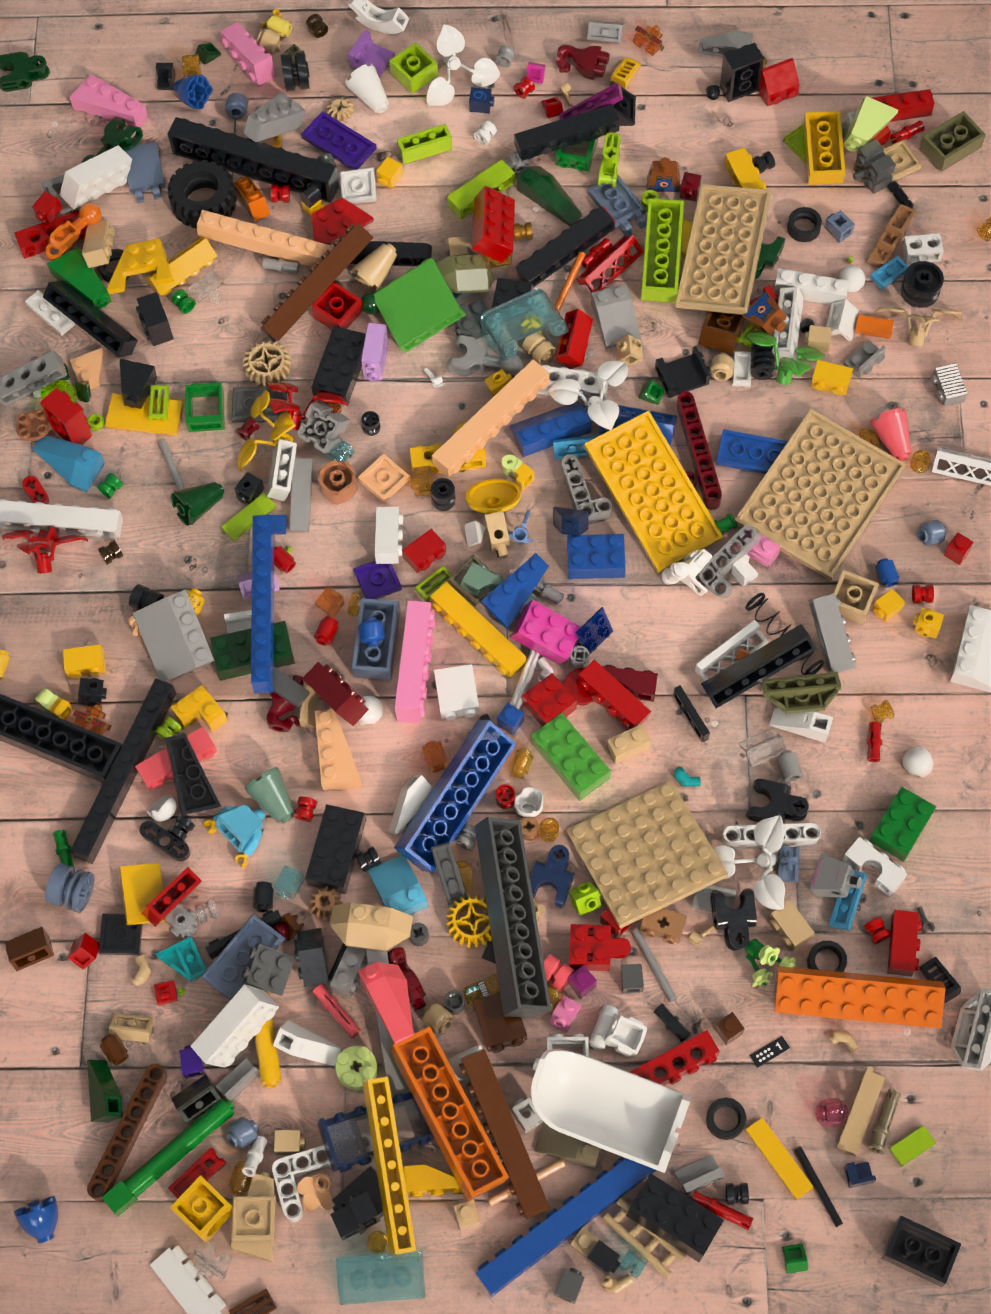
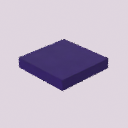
[353,560,402,599]

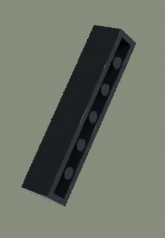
[514,104,620,161]
[515,206,615,288]
[43,281,138,357]
[701,624,817,709]

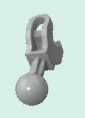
[447,335,523,377]

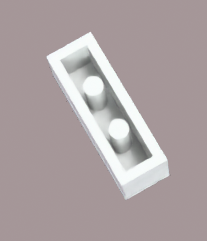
[267,439,297,501]
[375,507,403,564]

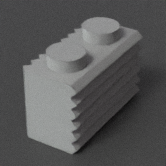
[931,363,967,406]

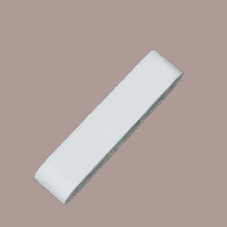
[722,823,821,849]

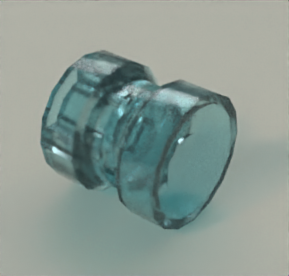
[329,441,355,462]
[619,1249,648,1280]

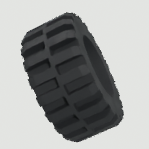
[167,160,237,229]

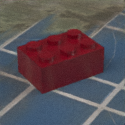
[302,662,369,726]

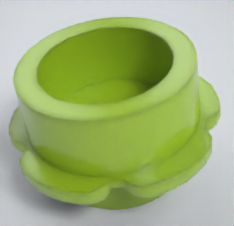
[87,414,105,431]

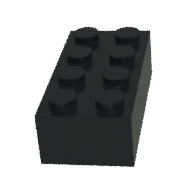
[311,326,366,405]
[305,804,366,894]
[626,1173,724,1262]

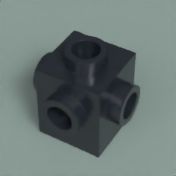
[78,678,107,707]

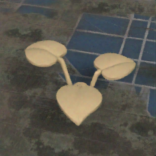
[876,306,963,346]

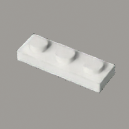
[25,290,75,336]

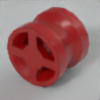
[513,77,535,99]

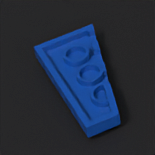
[481,553,549,630]

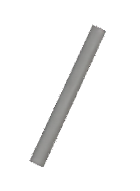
[158,438,185,490]
[631,928,677,1002]

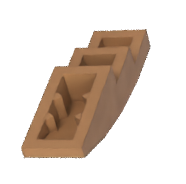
[867,204,917,268]

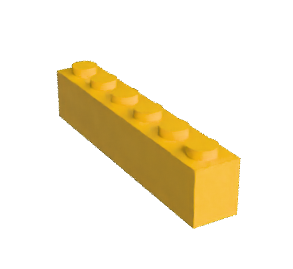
[430,582,526,679]

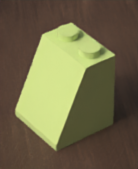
[843,96,898,152]

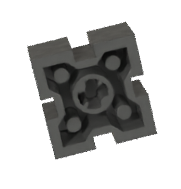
[853,140,896,194]

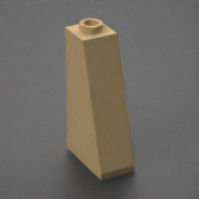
[230,1172,277,1263]

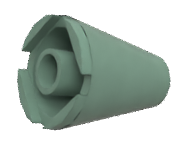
[244,767,294,824]

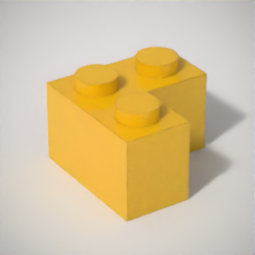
[171,685,228,732]

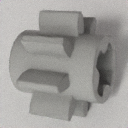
[506,152,529,174]

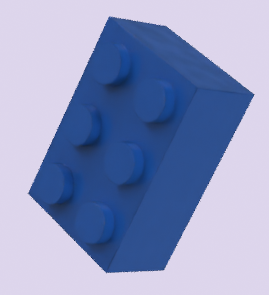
[567,534,626,579]

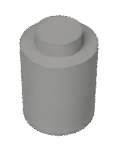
[777,750,803,782]

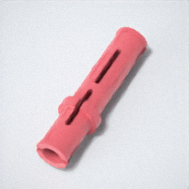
[312,984,361,1039]

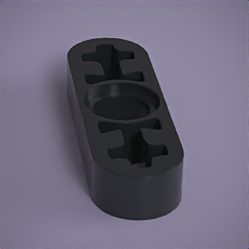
[140,821,190,861]

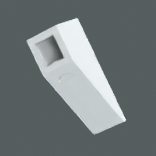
[769,708,833,743]
[389,774,433,834]
[273,1020,342,1066]

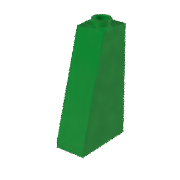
[47,247,112,309]

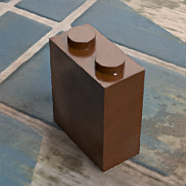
[473,993,527,1053]

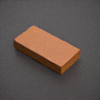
[855,314,894,339]

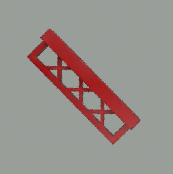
[576,235,644,293]

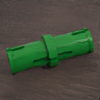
[53,830,74,867]

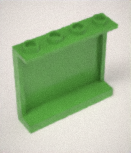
[373,257,466,353]

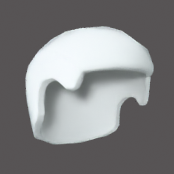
[838,265,865,293]
[358,696,384,725]
[902,747,934,777]
[514,787,544,818]
[147,794,177,822]

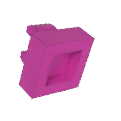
[526,62,546,84]

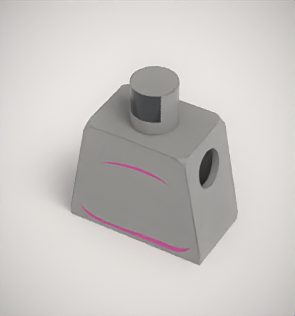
[810,854,862,898]

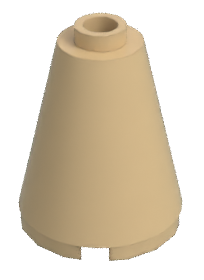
[350,243,397,292]

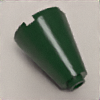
[170,482,224,526]

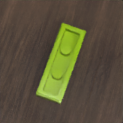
[221,493,276,541]

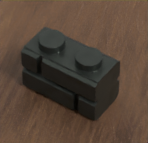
[171,1074,222,1123]

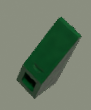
[87,1059,123,1123]

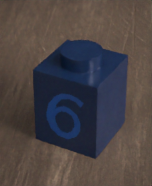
[469,87,495,114]

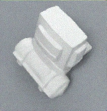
[662,549,712,596]
[588,1004,647,1057]

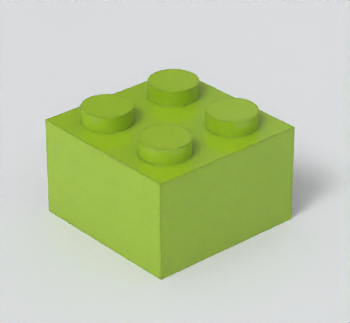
[389,42,438,94]

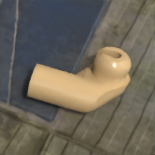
[132,955,151,986]

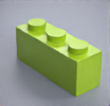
[397,124,452,165]

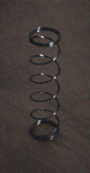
[745,592,824,675]

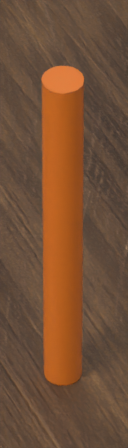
[551,251,586,317]

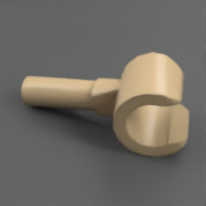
[560,82,573,107]
[688,925,715,946]

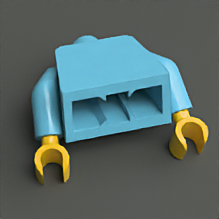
[203,805,266,868]

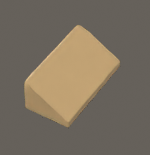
[299,685,319,728]
[109,1013,154,1043]

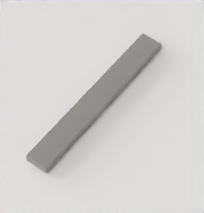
[365,949,410,1098]

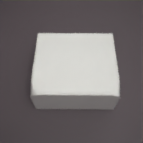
[465,521,486,547]

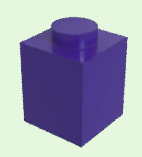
[179,1045,206,1079]

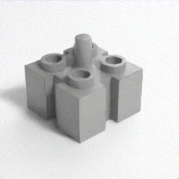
[297,401,350,454]

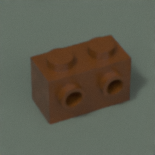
[5,927,54,971]

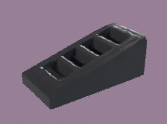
[919,956,961,1003]

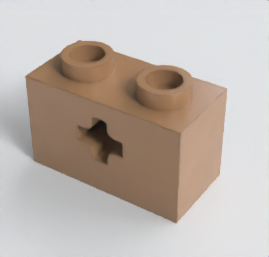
[640,908,687,944]

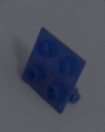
[575,607,613,655]

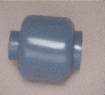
[225,93,248,119]
[917,520,947,546]
[226,1117,258,1149]

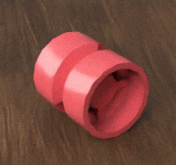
[544,954,575,992]

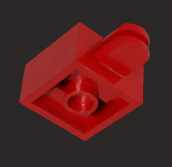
[569,924,631,971]

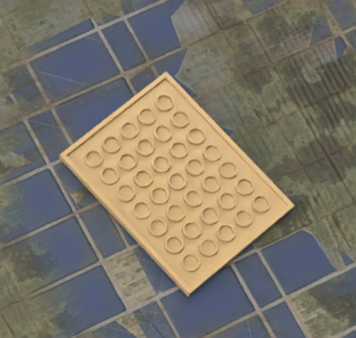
[735,409,907,581]

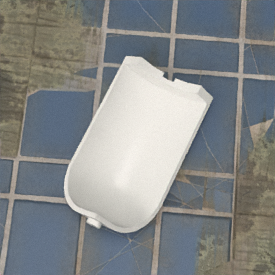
[531,1049,692,1173]

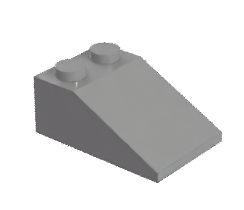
[591,284,641,349]

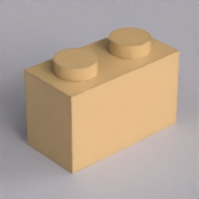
[607,724,651,764]
[769,900,814,951]

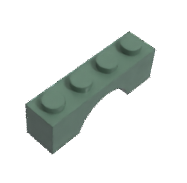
[460,562,539,619]

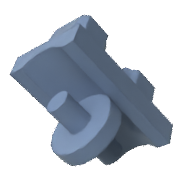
[778,845,800,883]

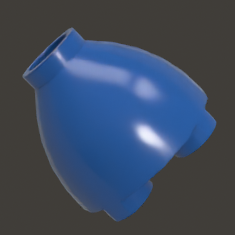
[174,74,213,110]
[14,1196,58,1244]

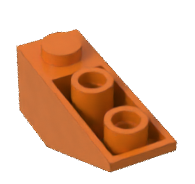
[234,177,271,221]

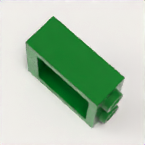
[556,139,598,172]
[185,382,225,432]

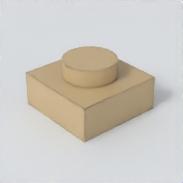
[570,1227,600,1258]

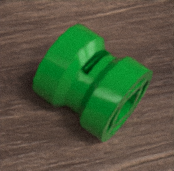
[171,289,196,314]
[97,473,123,499]

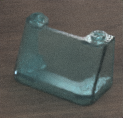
[480,288,569,361]

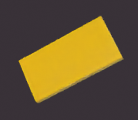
[105,393,184,436]

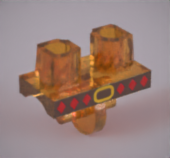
[632,25,665,56]
[73,704,112,735]

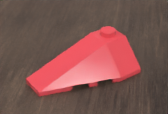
[358,962,414,1044]

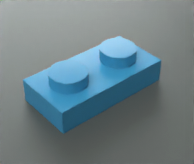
[870,256,909,290]

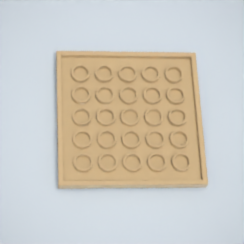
[566,780,728,929]

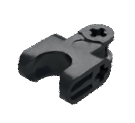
[746,778,809,824]
[710,888,757,951]

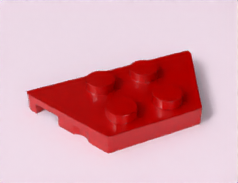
[312,198,374,245]

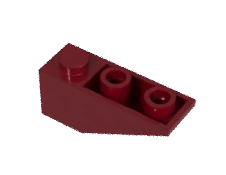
[602,665,658,702]

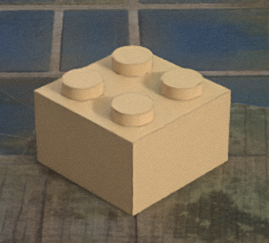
[834,570,879,625]

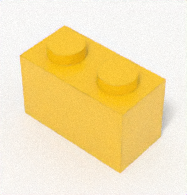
[811,360,853,396]
[63,644,106,679]

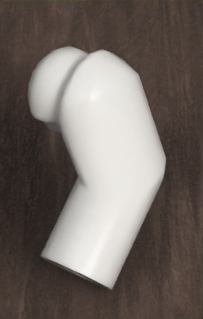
[537,657,553,682]

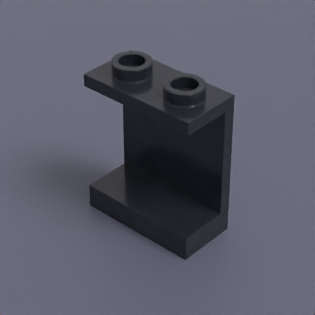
[655,346,712,398]

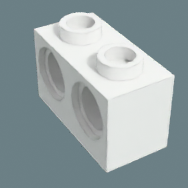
[902,233,944,264]

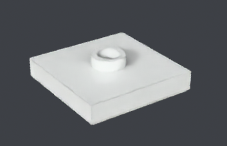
[340,167,377,204]

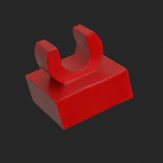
[154,980,178,1006]

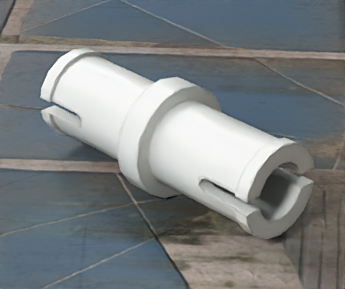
[242,1136,267,1177]

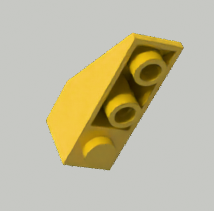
[404,1164,463,1198]

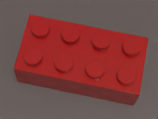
[472,186,515,263]

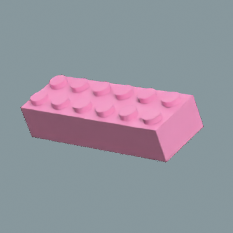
[395,601,436,724]

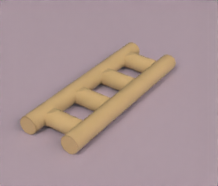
[603,1197,686,1278]

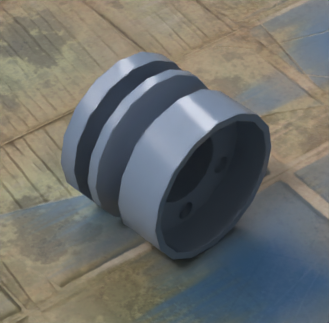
[45,863,95,913]

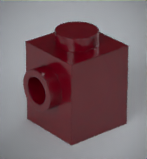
[679,172,702,202]

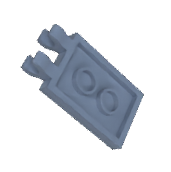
[125,142,165,203]
[587,174,647,235]

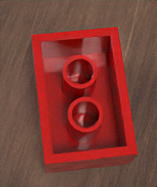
[40,388,92,445]

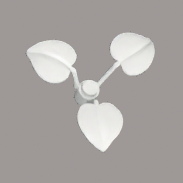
[426,24,500,106]
[548,361,628,430]
[713,815,785,910]

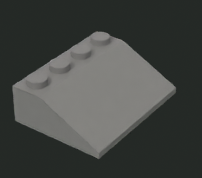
[133,590,215,682]

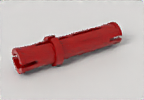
[691,1190,753,1230]

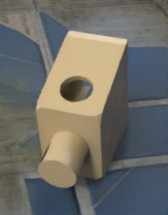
[484,511,510,559]

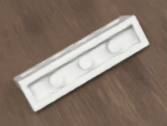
[932,447,991,486]
[695,620,769,681]

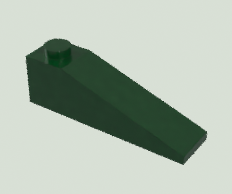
[517,166,582,227]

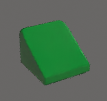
[638,380,665,405]
[782,1243,808,1273]

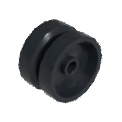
[280,50,310,92]
[901,261,944,308]

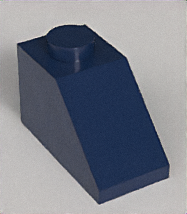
[553,507,589,536]

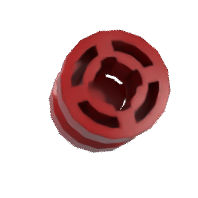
[271,185,290,203]
[912,584,934,604]
[496,784,515,809]
[293,796,317,822]
[863,917,891,945]

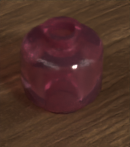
[815,1098,848,1127]

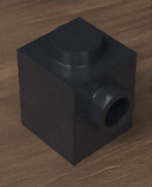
[234,472,264,504]

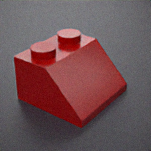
[758,58,800,106]

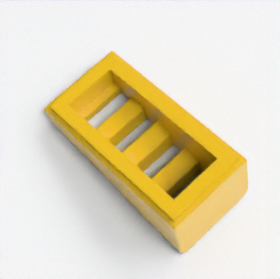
[610,57,641,89]

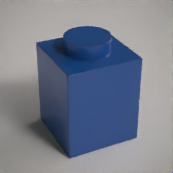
[497,703,524,736]

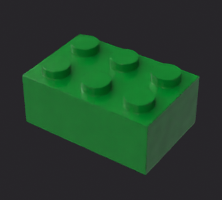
[869,786,936,862]

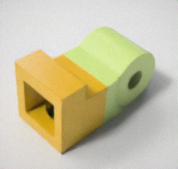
[502,454,535,491]
[34,688,73,720]

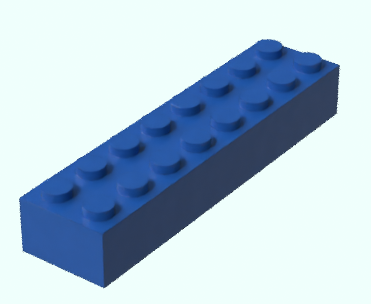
[394,720,517,872]

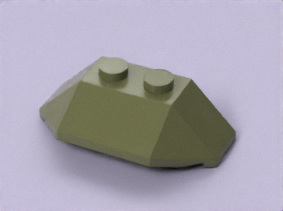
[436,254,495,293]
[760,672,841,714]

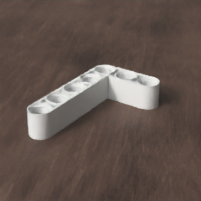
[272,1133,373,1222]

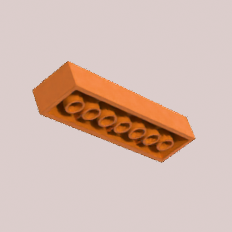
[773,966,946,1028]
[390,1026,509,1201]

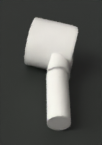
[424,368,444,388]

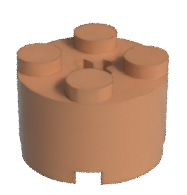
[319,460,357,505]

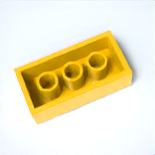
[803,111,845,185]

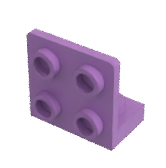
[348,30,395,78]

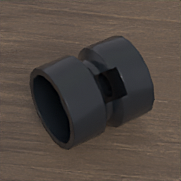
[431,478,456,511]
[129,584,164,610]

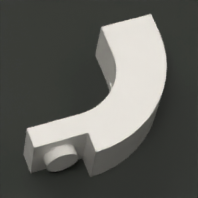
[348,0,410,34]

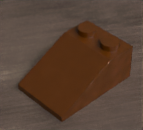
[698,311,745,354]

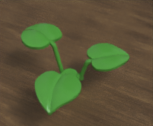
[743,332,825,385]

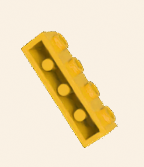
[145,237,217,296]

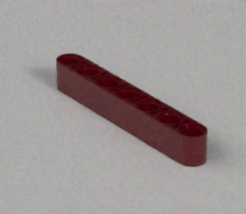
[677,391,722,510]

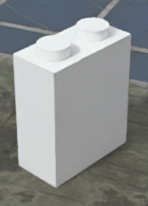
[434,664,479,720]

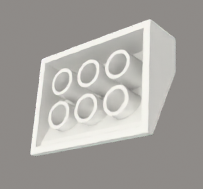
[950,605,991,693]

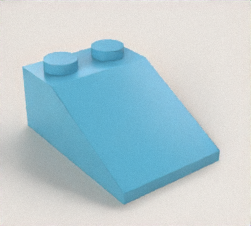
[368,855,428,915]

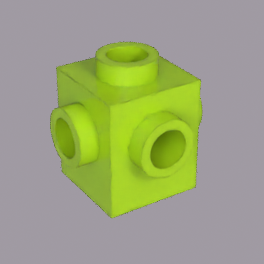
[568,881,602,916]

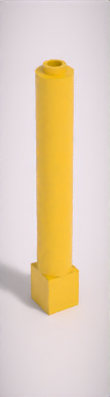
[249,985,282,1088]

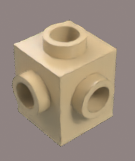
[615,335,643,366]

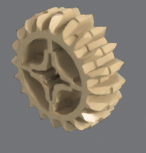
[243,340,292,387]

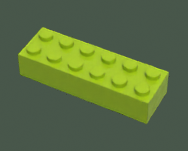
[641,198,684,303]

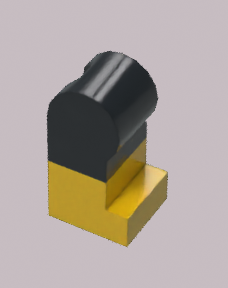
[300,184,324,217]

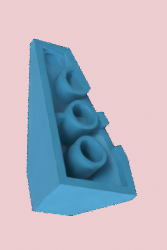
[32,435,105,493]

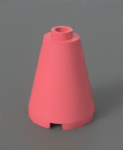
[870,408,911,461]

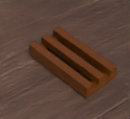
[229,1288,277,1314]

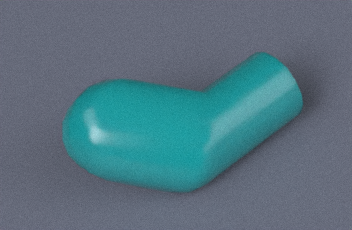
[674,767,701,787]

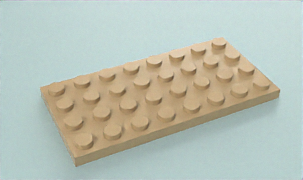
[676,184,772,315]

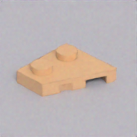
[70,348,104,389]

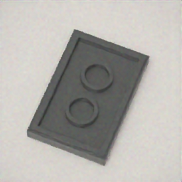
[231,387,288,423]

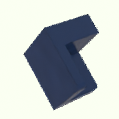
[844,1162,876,1188]

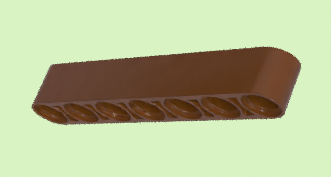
[87,1064,167,1202]

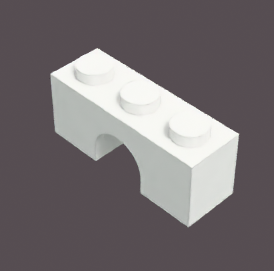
[842,837,908,897]

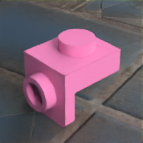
[549,995,582,1033]

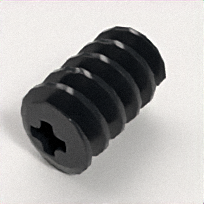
[751,343,774,380]

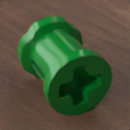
[714,513,737,535]

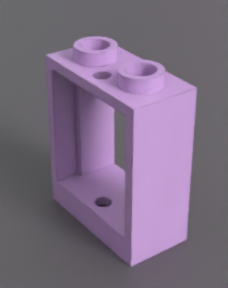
[361,323,389,381]

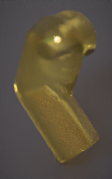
[859,428,880,449]

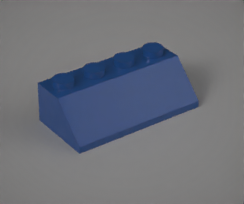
[509,401,591,457]
[598,405,677,446]

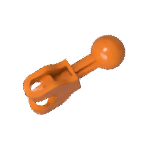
[45,203,102,261]

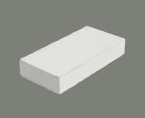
[732,351,752,387]

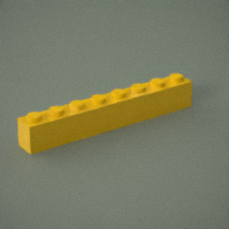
[362,1077,416,1255]

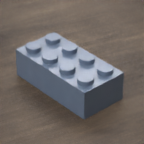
[351,598,400,680]

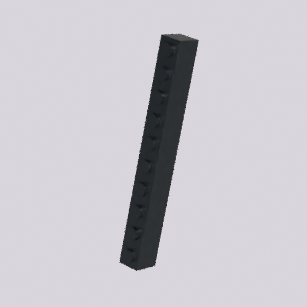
[70,678,176,864]

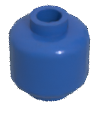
[358,618,385,647]

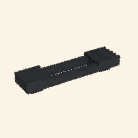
[205,909,282,960]

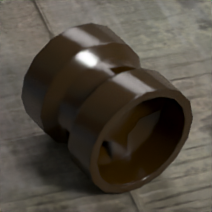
[306,14,329,38]
[98,540,123,565]

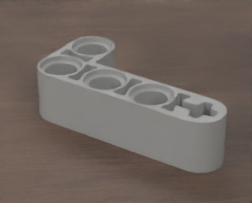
[561,454,612,525]
[698,525,761,598]

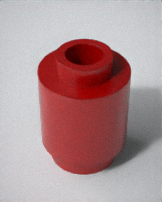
[274,546,296,573]
[314,616,338,646]

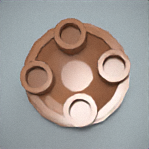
[16,409,51,441]

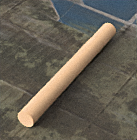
[487,1159,565,1206]

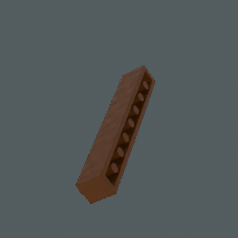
[260,223,374,342]
[458,1049,550,1219]

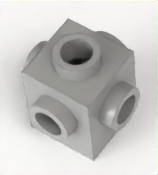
[165,904,199,939]

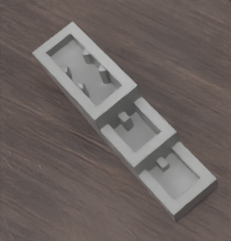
[290,458,313,532]

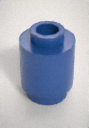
[875,558,899,588]

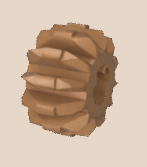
[308,886,343,921]

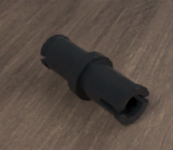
[653,1003,691,1043]

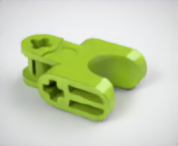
[598,132,621,188]

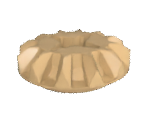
[327,97,354,121]

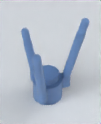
[507,510,534,543]

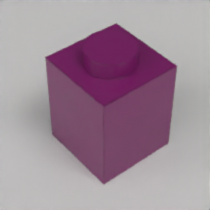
[568,965,597,999]

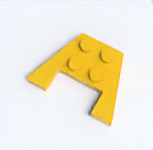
[107,238,174,294]

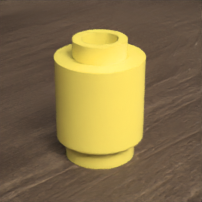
[266,15,292,37]

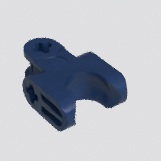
[530,845,575,908]

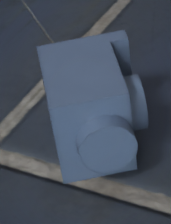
[826,210,855,243]

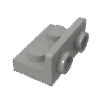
[843,340,886,379]

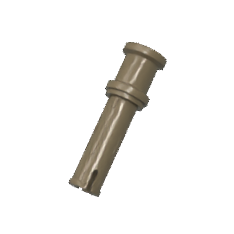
[867,1089,901,1154]

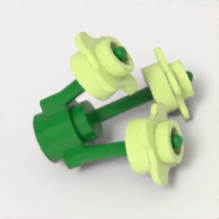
[745,938,796,987]

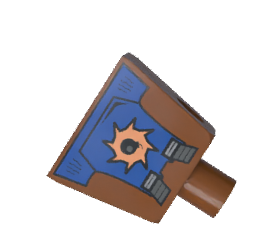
[647,157,680,192]
[742,291,787,334]

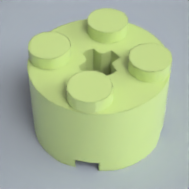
[335,1046,378,1092]

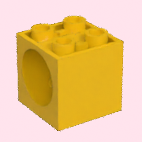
[170,1175,232,1243]

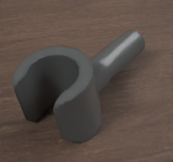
[917,906,935,934]

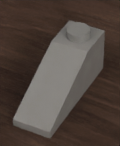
[698,31,753,57]

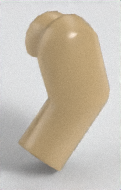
[829,1029,860,1053]
[601,1274,634,1294]

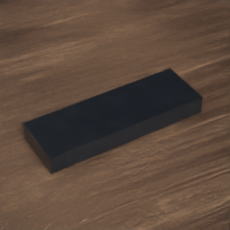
[673,685,710,742]

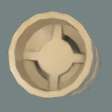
[522,331,556,365]

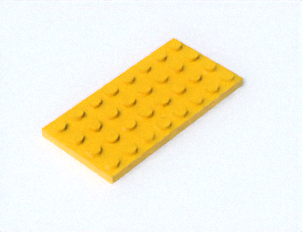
[584,411,723,573]

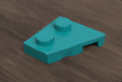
[156,936,207,982]

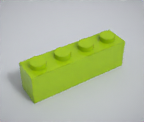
[447,159,515,220]

